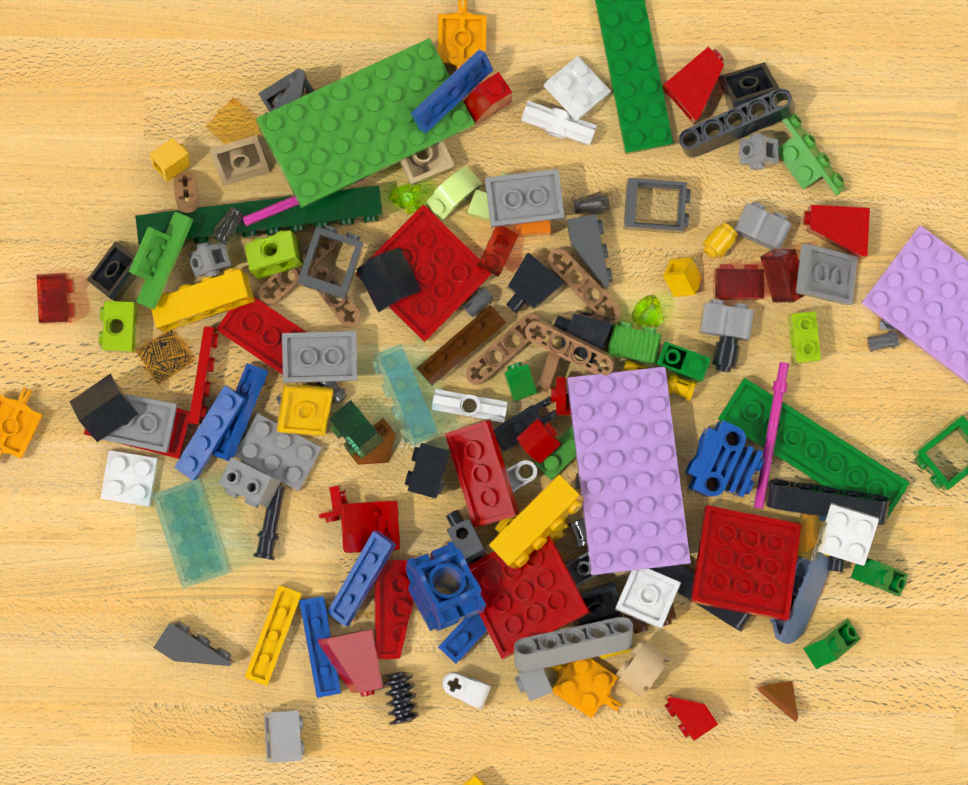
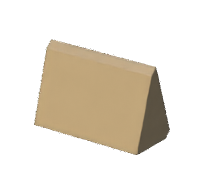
[210,135,270,186]
[400,141,455,185]

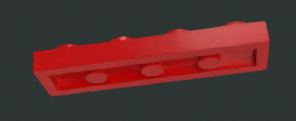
[188,326,219,425]

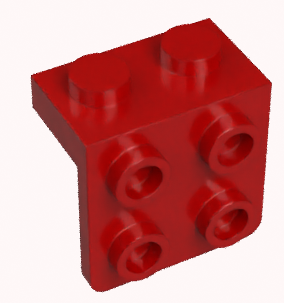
[341,501,400,553]

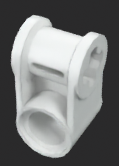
[506,460,537,493]
[442,672,491,709]

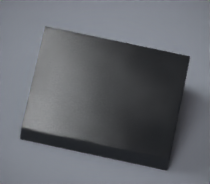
[719,62,780,110]
[87,241,137,301]
[356,247,422,313]
[69,373,138,442]
[573,582,623,627]

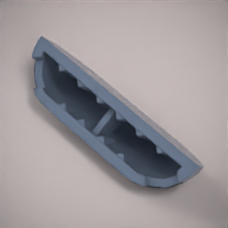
[770,550,829,644]

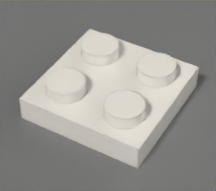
[543,56,611,121]
[101,450,159,507]
[816,503,879,566]
[615,569,681,629]

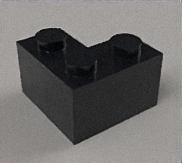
[404,443,450,499]

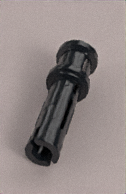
[253,486,285,561]

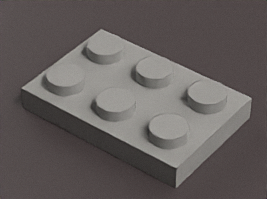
[485,169,564,228]
[796,244,858,305]
[282,331,358,383]
[102,394,178,453]
[234,413,322,491]

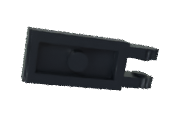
[494,396,558,451]

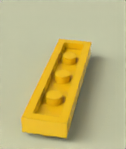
[244,585,302,686]

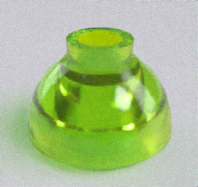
[389,183,422,214]
[632,295,664,327]

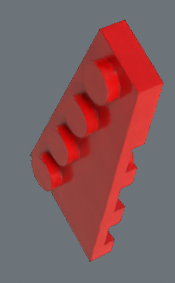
[374,560,413,659]

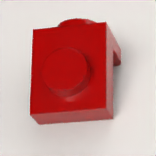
[551,377,571,415]
[319,486,348,523]

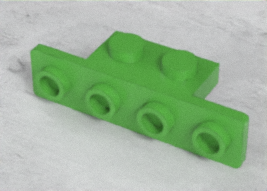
[778,113,846,195]
[129,212,193,310]

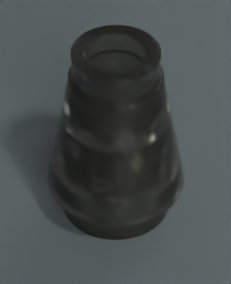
[573,191,610,215]
[212,207,243,246]

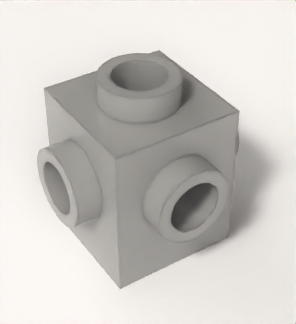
[739,134,778,170]
[188,242,231,277]

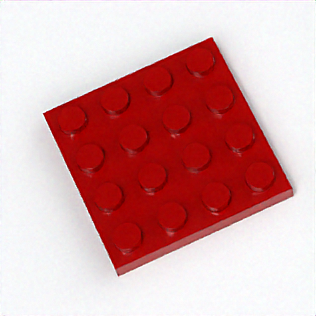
[355,204,493,343]
[690,505,802,621]
[468,534,590,660]

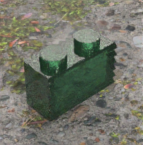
[328,400,384,459]

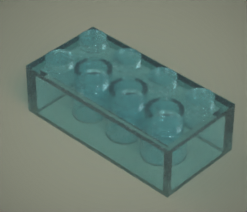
[151,479,233,589]

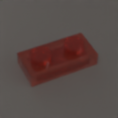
[477,226,519,277]

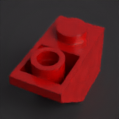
[664,695,718,741]

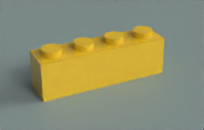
[151,268,255,333]
[489,474,585,569]

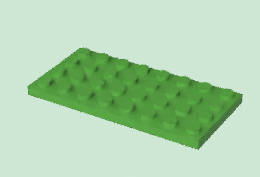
[255,38,475,209]

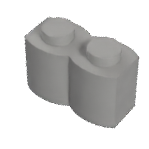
[734,202,792,252]
[699,299,754,341]

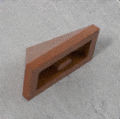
[346,418,396,465]
[755,681,798,722]

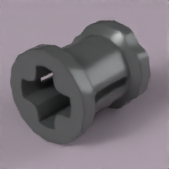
[569,518,587,547]

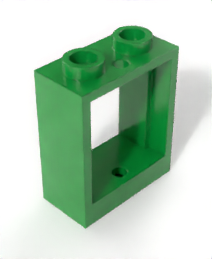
[912,415,968,491]

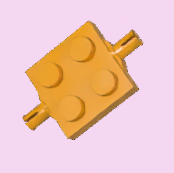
[437,0,487,70]
[0,387,44,459]
[550,658,622,719]

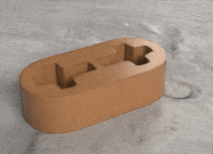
[174,172,199,213]
[536,346,561,393]

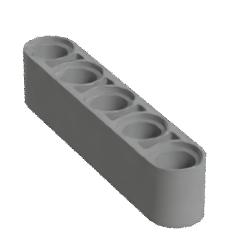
[514,617,633,672]

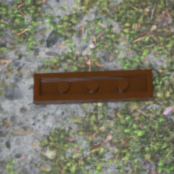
[416,305,506,386]

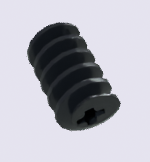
[382,672,419,725]

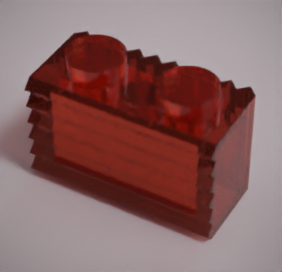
[760,249,805,303]
[713,264,764,300]
[36,273,76,325]

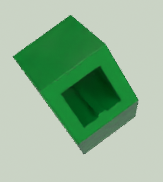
[656,341,711,383]
[504,362,537,402]
[850,558,908,597]
[803,618,861,669]

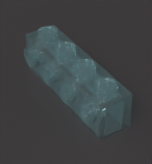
[372,344,439,446]

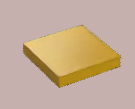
[276,383,333,436]

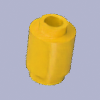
[702,222,738,259]

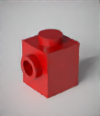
[516,419,561,464]

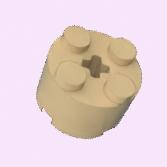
[616,641,671,698]

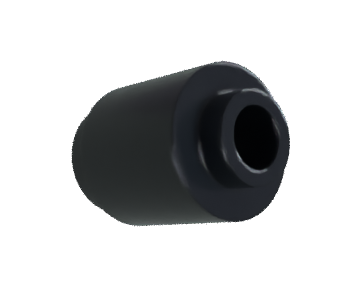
[712,336,740,373]

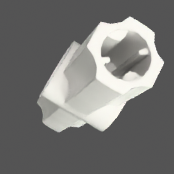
[521,101,597,146]
[431,389,508,423]

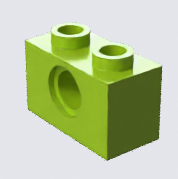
[245,230,303,279]
[99,301,138,353]
[787,311,821,364]

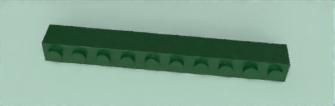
[135,185,383,246]

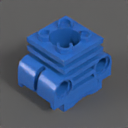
[684,420,764,497]
[406,541,486,631]

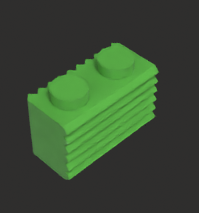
[607,321,661,364]

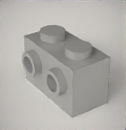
[218,457,281,509]
[515,668,553,701]
[264,710,304,763]

